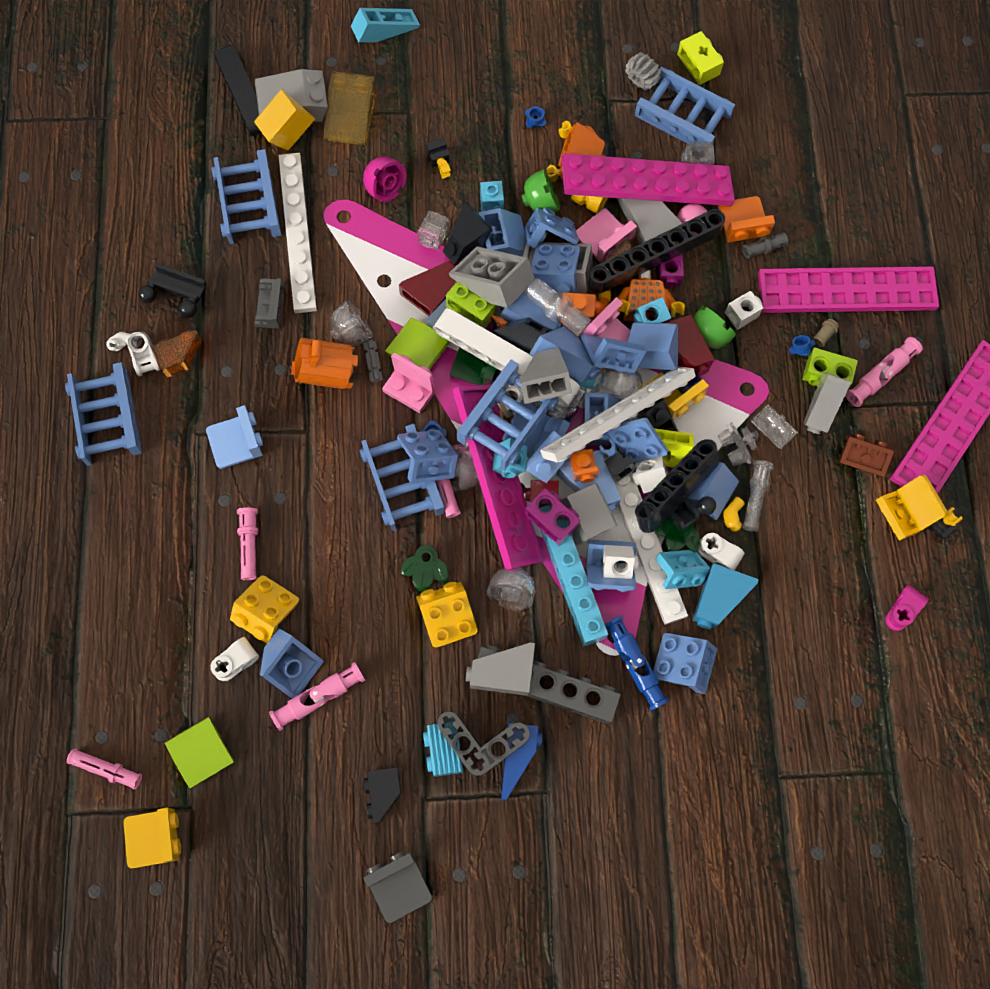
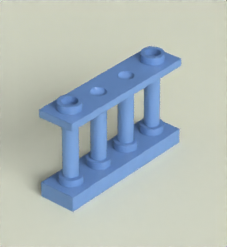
[634,67,735,154]
[211,149,281,244]
[457,359,559,471]
[65,362,142,466]
[359,424,445,531]

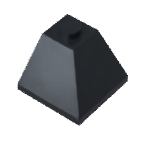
[442,202,492,265]

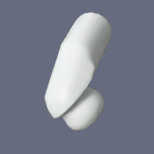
[106,332,142,351]

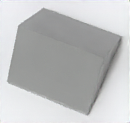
[561,483,617,545]

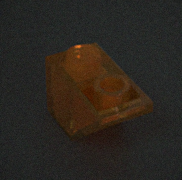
[153,330,202,377]

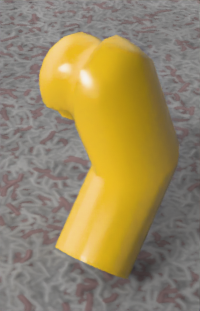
[723,497,745,532]

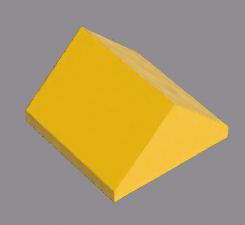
[254,89,315,151]

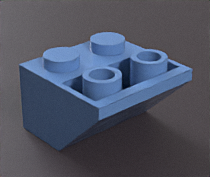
[479,208,527,257]
[583,393,623,446]

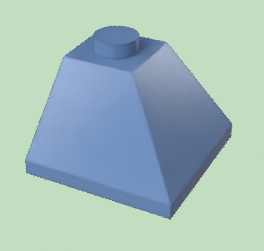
[260,628,324,698]

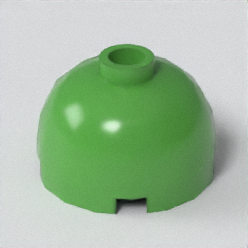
[522,169,560,212]
[693,306,736,349]

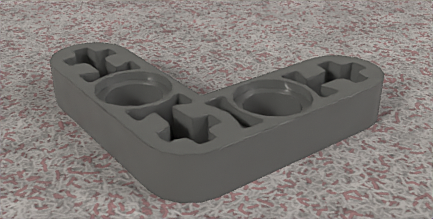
[437,712,530,776]

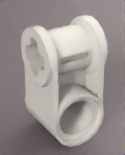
[127,331,161,377]
[697,533,745,571]
[211,637,259,681]

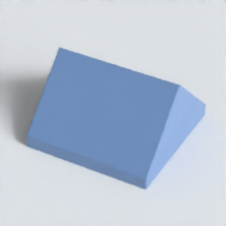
[627,322,678,370]
[687,462,739,520]

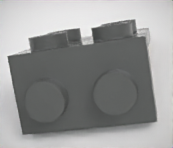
[363,851,432,923]

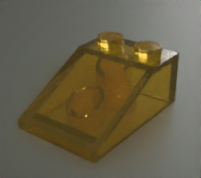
[323,71,376,146]

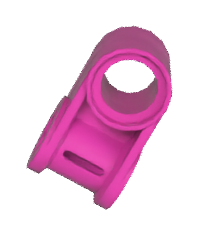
[885,585,929,631]

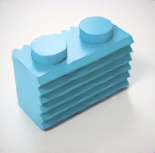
[423,721,463,777]

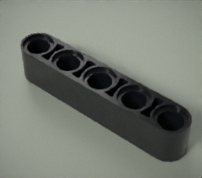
[213,45,262,137]
[635,439,719,533]

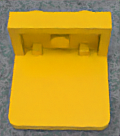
[643,372,709,420]
[876,475,948,541]
[230,576,299,644]
[416,582,477,648]
[124,808,181,868]

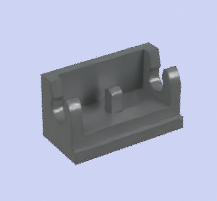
[254,278,285,329]

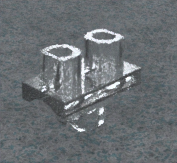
[751,405,798,449]
[718,422,759,466]

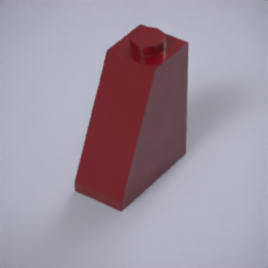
[399,261,457,317]
[665,315,715,376]

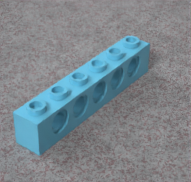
[539,505,608,647]

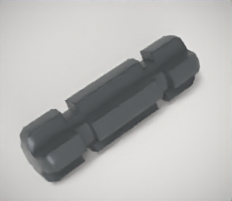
[363,340,383,383]

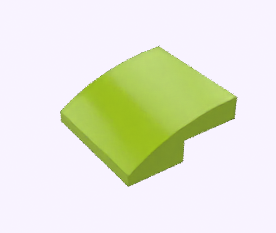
[385,317,450,370]
[165,717,234,788]

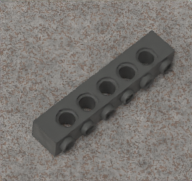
[477,645,621,725]

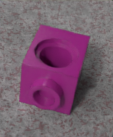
[658,254,684,288]

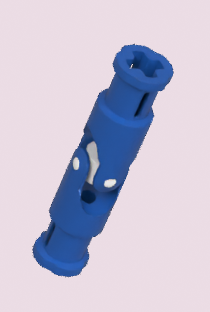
[605,615,669,711]

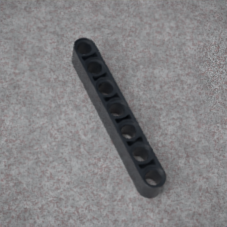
[588,209,725,294]

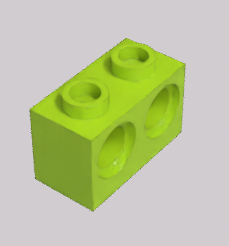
[446,282,496,329]
[802,348,858,389]

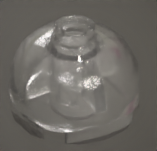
[330,300,373,346]
[597,368,643,398]
[450,444,479,491]
[487,567,536,611]

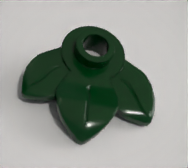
[655,519,700,552]
[401,545,448,592]

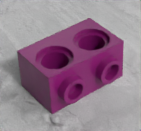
[524,489,581,547]

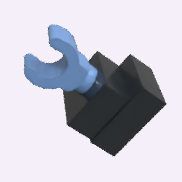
[599,439,637,482]

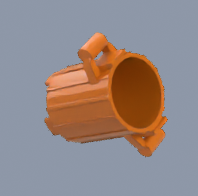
[291,338,358,389]

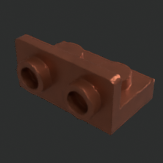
[839,433,894,477]

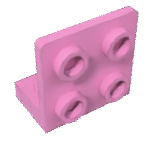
[576,208,637,263]
[580,297,630,342]
[382,353,435,414]

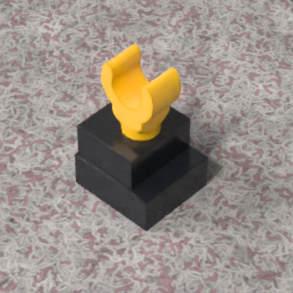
[426,137,451,179]
[929,506,963,540]

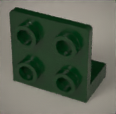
[450,347,499,385]

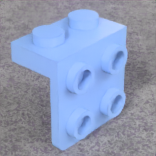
[206,405,263,469]
[526,431,572,483]

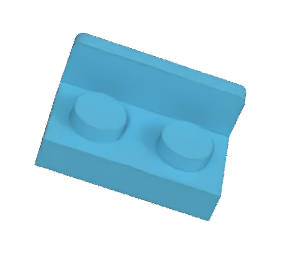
[655,550,710,589]

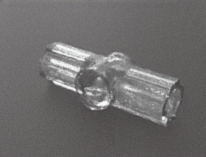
[525,278,592,336]

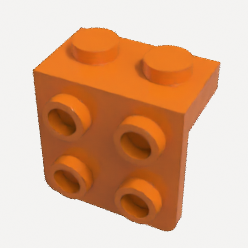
[718,196,775,243]

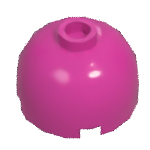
[363,156,407,202]

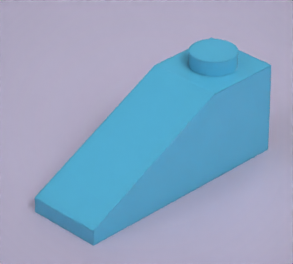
[351,8,420,42]

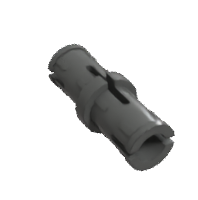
[743,232,788,259]

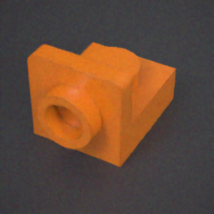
[569,449,600,483]

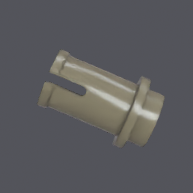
[812,319,839,348]

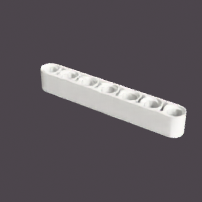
[433,308,580,407]

